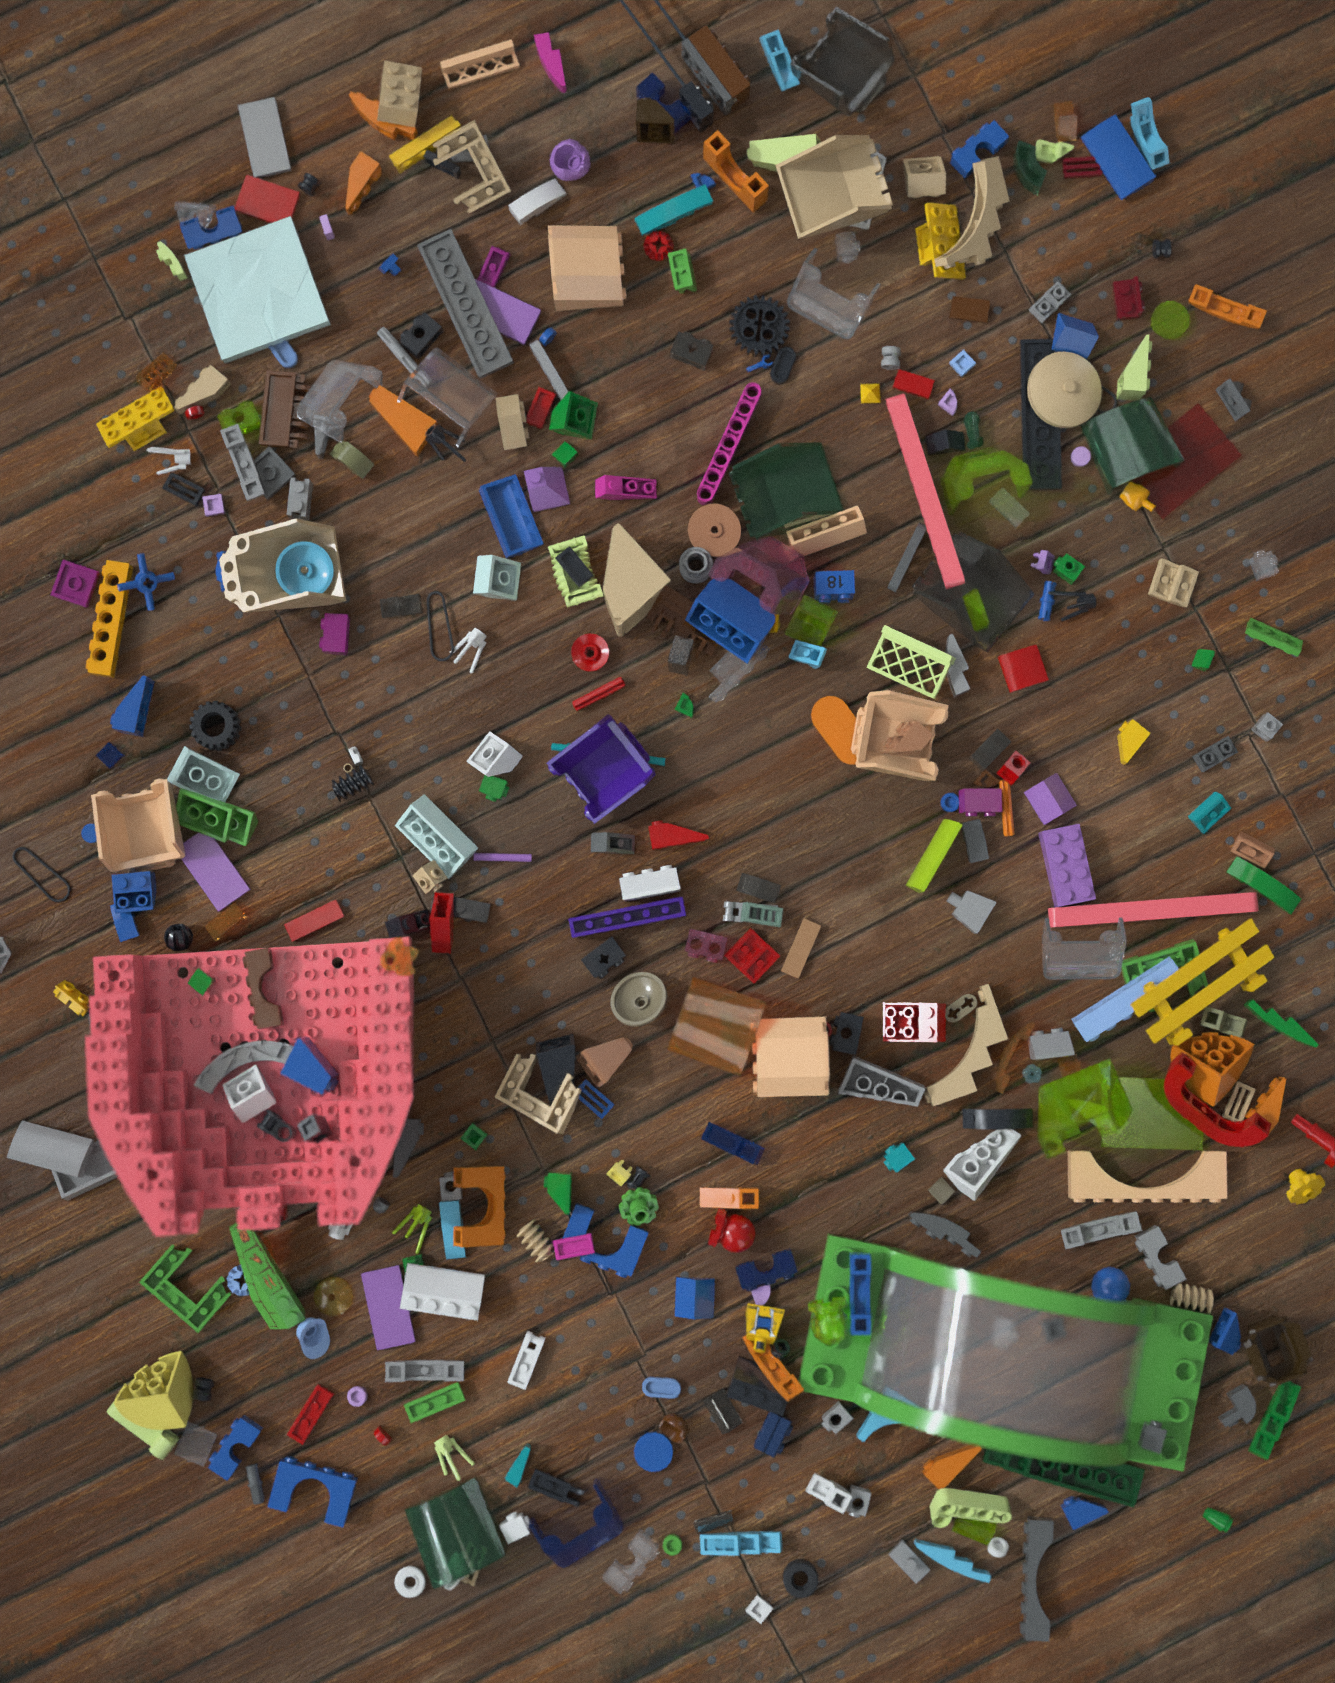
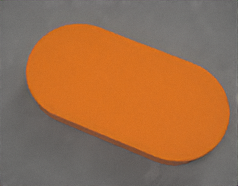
[811,696,857,765]

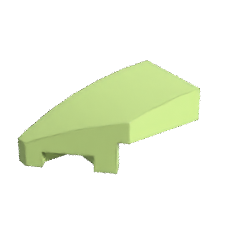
[1034,139,1074,163]

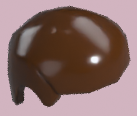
[659,1413,688,1444]

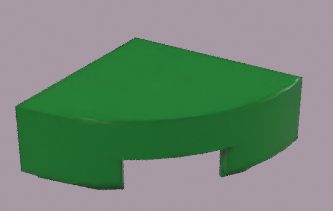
[675,693,694,718]

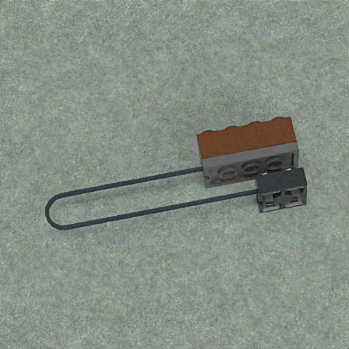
[619,0,751,133]

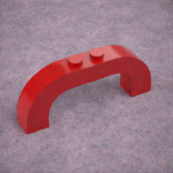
[1164,1052,1271,1147]

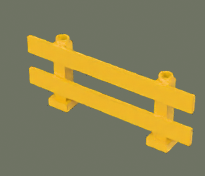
[1130,919,1275,1046]

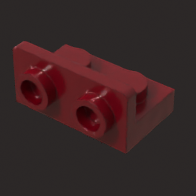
[1112,276,1145,320]

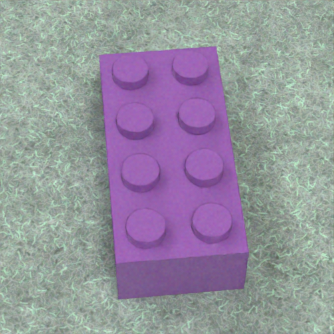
[1038,824,1096,908]

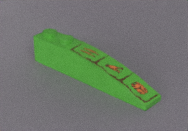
[230,1222,305,1329]

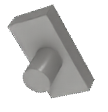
[888,1540,930,1584]

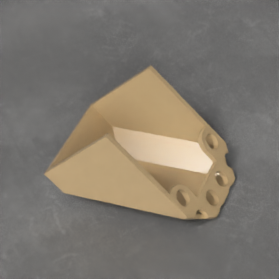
[219,519,346,612]

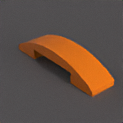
[1188,284,1267,329]
[743,1335,804,1401]

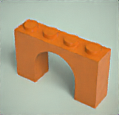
[703,130,769,213]
[453,1166,506,1247]

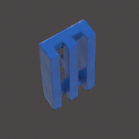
[577,1079,615,1119]

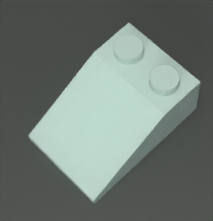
[167,746,240,802]

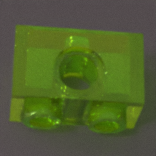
[217,401,261,435]

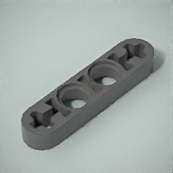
[887,523,927,592]

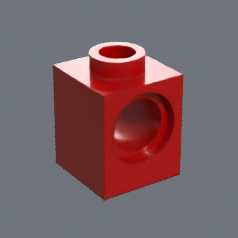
[997,751,1031,785]

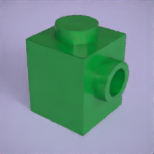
[1053,553,1085,585]
[479,775,510,802]

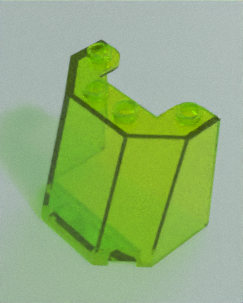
[940,447,1032,515]

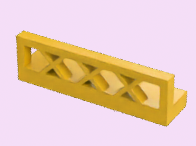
[389,115,461,173]

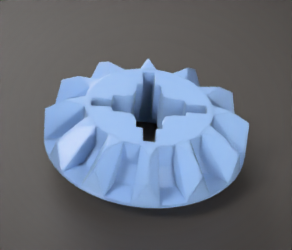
[227,1265,250,1296]

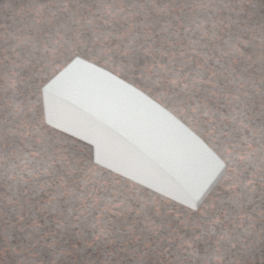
[508,179,566,225]

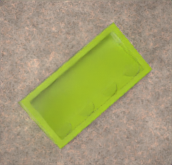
[906,819,962,893]

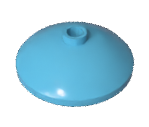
[275,541,334,596]

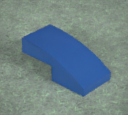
[110,904,140,942]

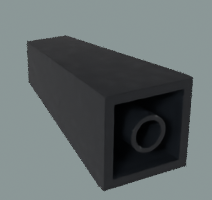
[536,1034,575,1106]

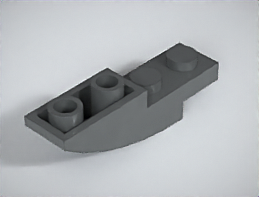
[908,1211,981,1258]

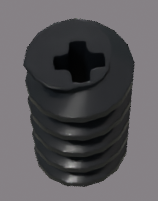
[331,765,374,803]

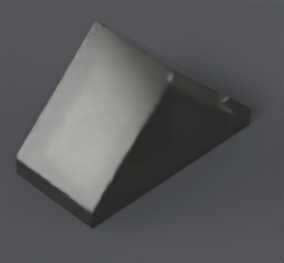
[667,636,694,676]

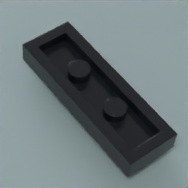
[430,893,491,923]

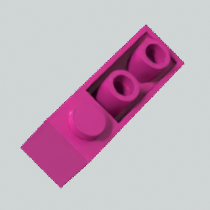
[595,475,657,500]

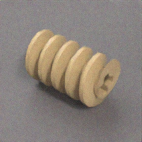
[517,1219,555,1263]
[1170,1282,1213,1314]

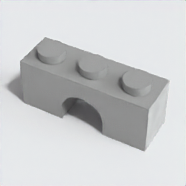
[1135,1225,1186,1290]

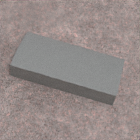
[6,1121,94,1178]
[52,1140,118,1201]

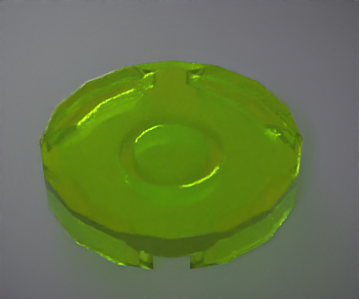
[1151,301,1189,339]

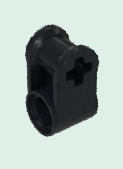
[257,1109,296,1142]

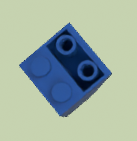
[112,871,156,913]

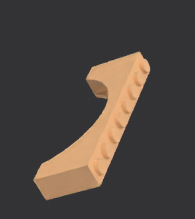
[1068,1151,1227,1202]

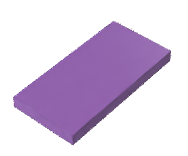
[475,279,541,345]
[182,833,251,912]
[361,1265,416,1350]

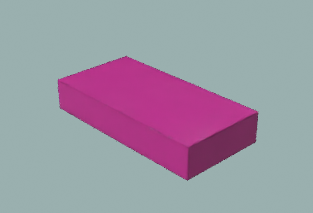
[553,1233,595,1260]

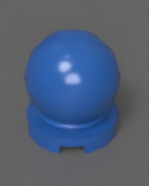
[1091,1267,1130,1300]

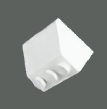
[619,865,680,902]

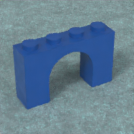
[562,1203,649,1278]
[268,1456,358,1528]

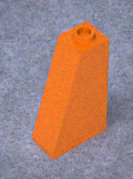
[369,385,438,457]

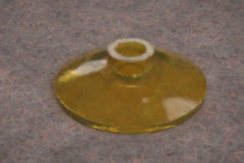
[314,1277,353,1316]

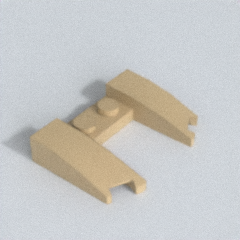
[433,120,511,213]
[495,1054,581,1134]

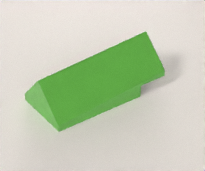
[176,788,259,846]

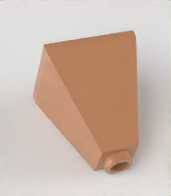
[575,1037,633,1088]

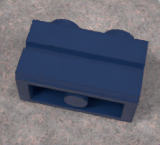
[753,1412,793,1458]

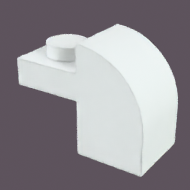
[806,1473,852,1514]

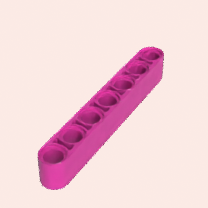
[697,383,761,505]

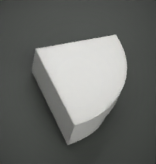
[349,746,363,766]

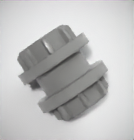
[679,547,713,584]

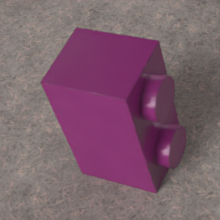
[319,613,350,655]
[959,789,1002,817]

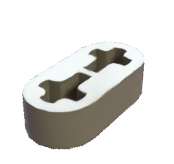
[946,994,977,1022]

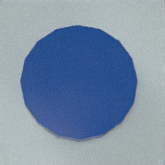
[634,1431,673,1472]

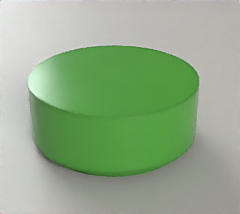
[663,1534,682,1555]

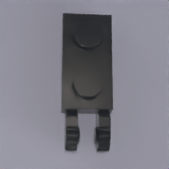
[528,1468,585,1507]

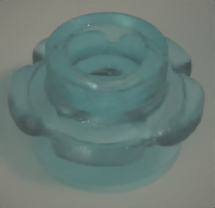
[1022,1064,1042,1083]

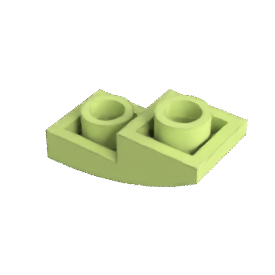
[156,242,187,281]

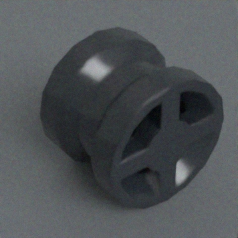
[297,173,321,197]
[1152,239,1171,259]

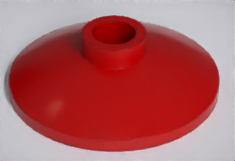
[571,633,609,672]

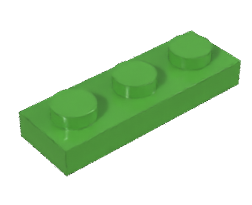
[1245,618,1303,657]
[404,1381,466,1423]

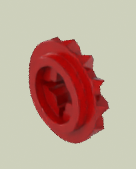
[643,231,674,261]

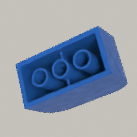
[685,577,775,664]

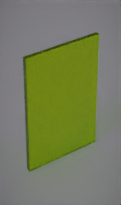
[1101,1077,1203,1150]

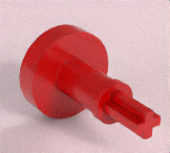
[1291,1114,1335,1169]

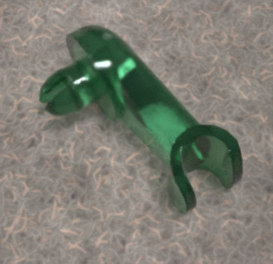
[964,411,984,449]

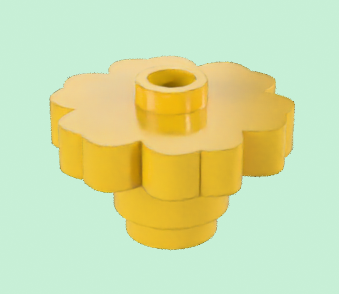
[1286,1169,1325,1205]

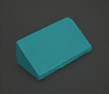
[1188,792,1231,834]

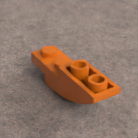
[349,92,418,140]

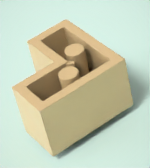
[496,394,529,450]

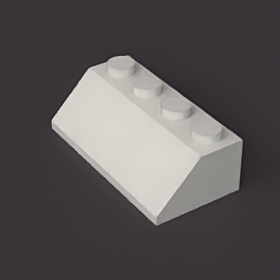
[400,1263,485,1320]

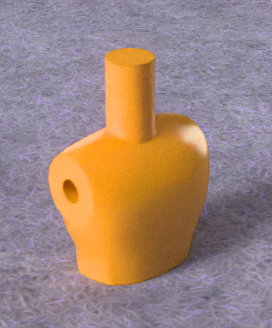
[1119,481,1156,512]

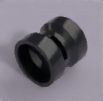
[192,1377,215,1401]

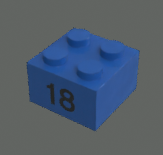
[813,570,855,604]

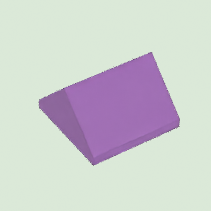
[1024,773,1077,825]

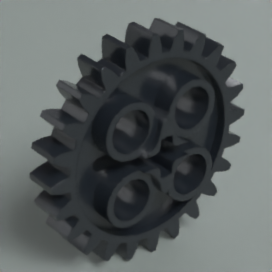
[729,295,790,357]

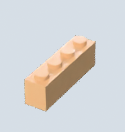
[786,506,867,559]

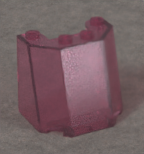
[708,536,810,615]

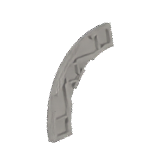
[193,1041,294,1094]

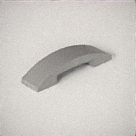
[220,424,265,501]
[1061,1211,1142,1249]
[385,1360,464,1382]

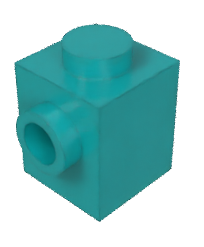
[883,1142,915,1173]

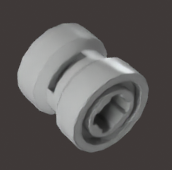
[881,346,901,370]

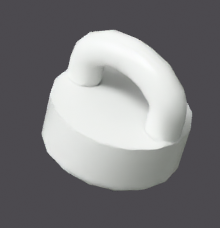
[988,1537,1009,1558]

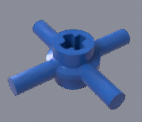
[117,553,175,611]

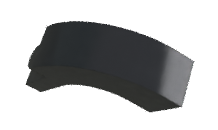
[962,1108,1033,1129]

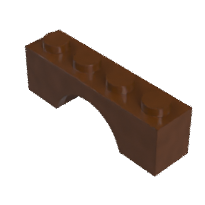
[243,948,284,1029]

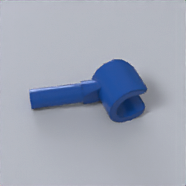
[746,355,773,372]

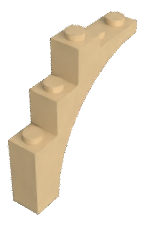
[934,156,1009,269]

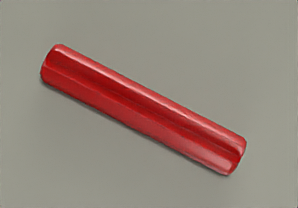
[572,677,625,711]

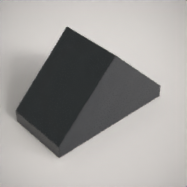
[926,429,966,455]

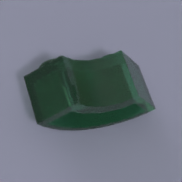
[1013,140,1047,195]

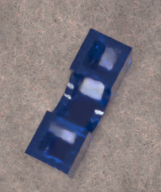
[636,72,691,134]
[735,1248,798,1292]

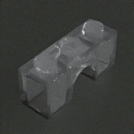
[603,1529,659,1595]

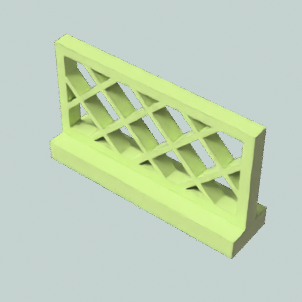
[866,625,956,699]

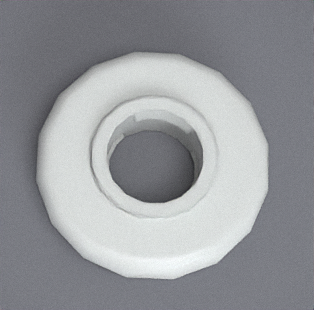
[395,1566,426,1598]

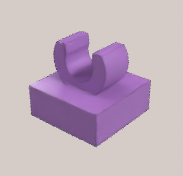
[1031,550,1055,574]

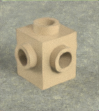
[412,860,447,894]

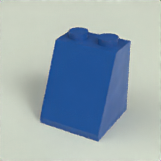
[280,1036,339,1095]

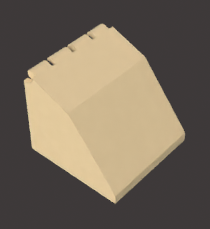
[776,135,893,239]
[603,523,671,637]

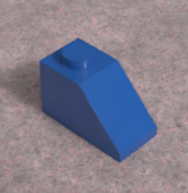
[1060,1496,1109,1530]

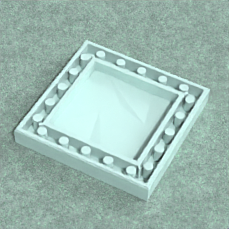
[184,216,331,363]

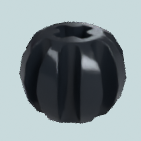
[164,924,193,951]

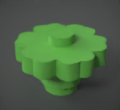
[619,1187,659,1226]

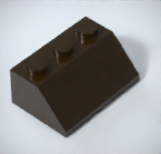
[636,97,674,144]

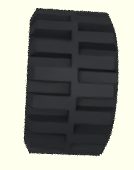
[189,701,241,751]

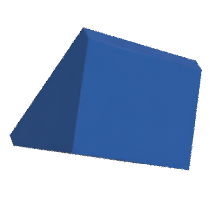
[1052,313,1099,360]
[675,1277,715,1319]

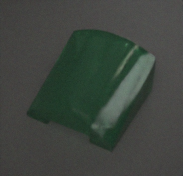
[1080,397,1184,495]
[405,1476,508,1589]

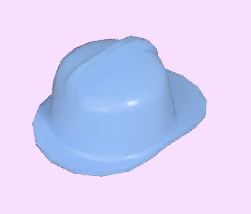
[296,1318,330,1359]

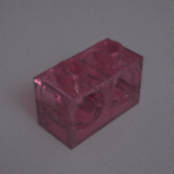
[684,929,727,963]

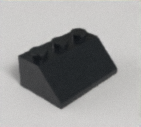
[726,1356,792,1416]

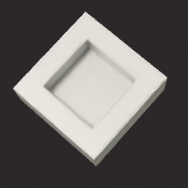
[745,1594,773,1624]

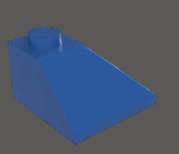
[1208,1307,1241,1355]

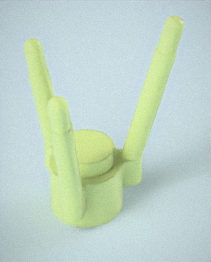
[434,1435,474,1481]

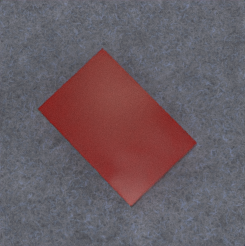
[235,175,300,223]

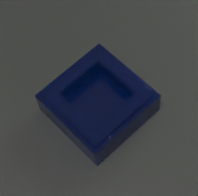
[96,742,124,769]

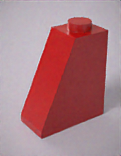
[430,892,454,953]

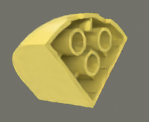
[114,1351,193,1430]

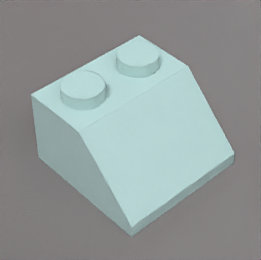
[473,555,521,600]

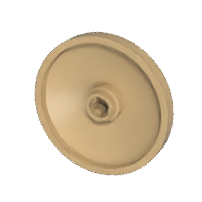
[1027,352,1102,428]

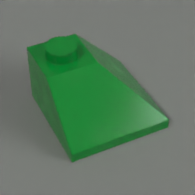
[549,391,598,440]
[544,1172,572,1214]

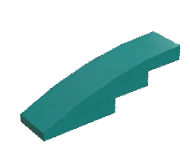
[635,185,713,236]

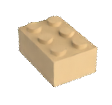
[377,61,422,127]

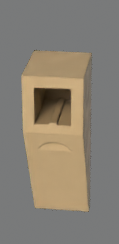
[173,365,231,414]

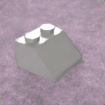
[1027,1028,1075,1060]

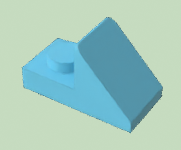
[788,640,827,669]

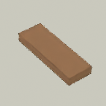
[781,918,821,979]

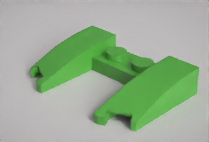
[1119,939,1208,1012]
[139,1245,231,1333]

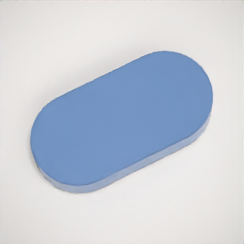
[269,340,298,368]
[642,1376,681,1399]

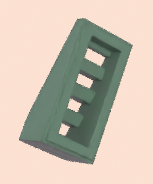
[740,902,783,927]

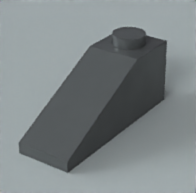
[393,1118,424,1177]

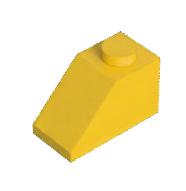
[1117,719,1150,765]

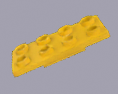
[915,203,966,279]
[96,387,174,451]

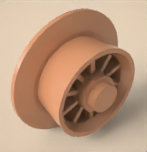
[688,504,741,557]

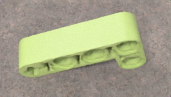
[107,1400,179,1460]
[930,1488,1012,1528]

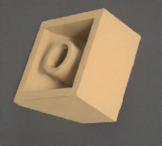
[903,156,946,198]

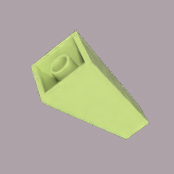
[747,134,821,172]

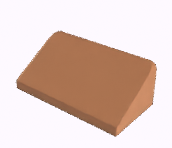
[1230,831,1275,869]

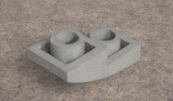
[1029,282,1071,323]

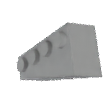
[838,1055,925,1106]

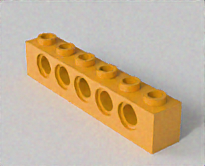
[86,560,133,678]

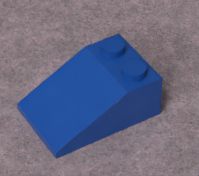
[110,676,155,737]

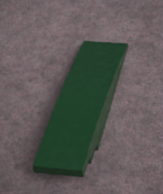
[982,1423,1145,1508]

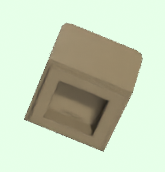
[928,1177,955,1205]

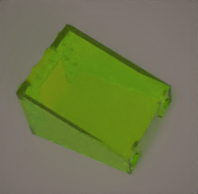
[1038,1058,1134,1159]

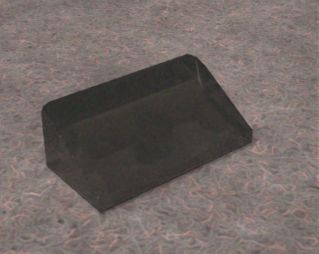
[703,1389,743,1434]
[694,1510,735,1535]

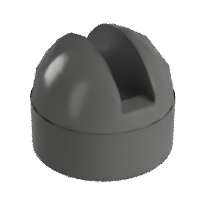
[373,1197,390,1214]

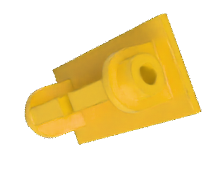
[53,980,90,1016]

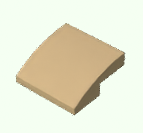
[1148,559,1199,608]

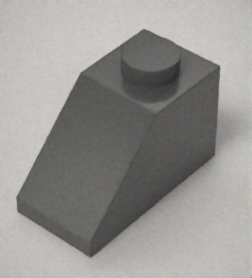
[591,832,635,854]

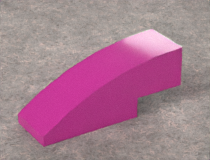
[534,33,566,93]

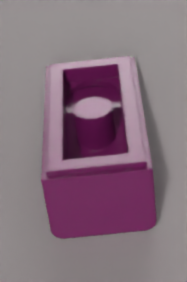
[477,246,511,288]

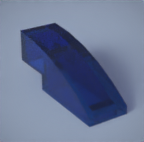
[701,1122,765,1165]

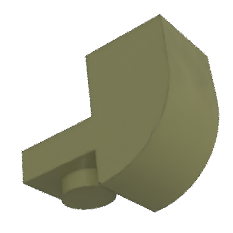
[330,440,374,479]
[1200,1007,1248,1038]

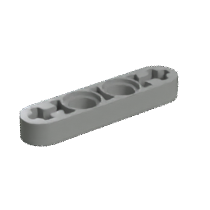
[529,340,568,400]

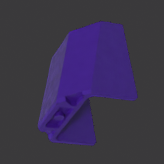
[547,714,656,824]

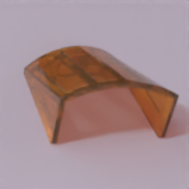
[667,977,766,1076]

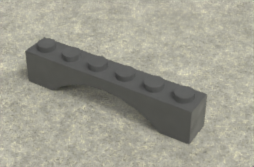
[1020,1516,1054,1642]

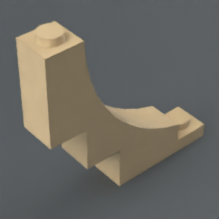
[924,984,1008,1106]

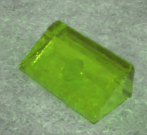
[963,588,990,632]
[952,1517,996,1546]

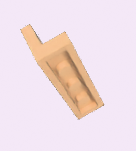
[440,39,520,90]

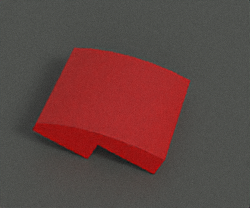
[998,644,1049,693]
[724,928,780,984]

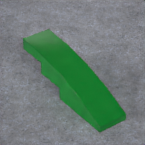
[1244,999,1318,1048]
[1248,1381,1301,1460]

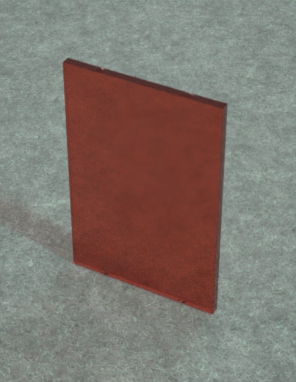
[1119,403,1241,519]

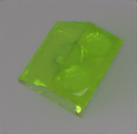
[785,594,838,647]

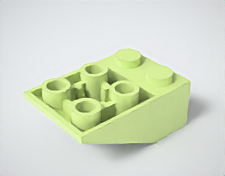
[1117,335,1152,401]

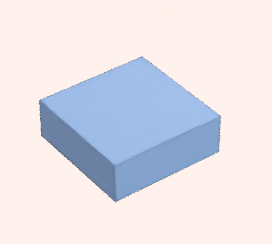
[949,350,976,377]

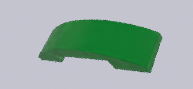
[1226,856,1301,915]

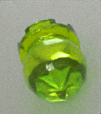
[808,1297,850,1345]

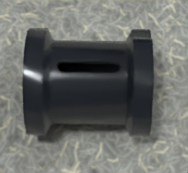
[626,1166,651,1189]

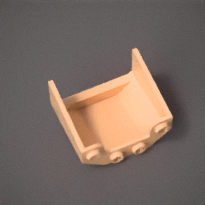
[548,225,627,311]
[851,690,949,781]
[91,779,186,873]
[751,1017,829,1097]

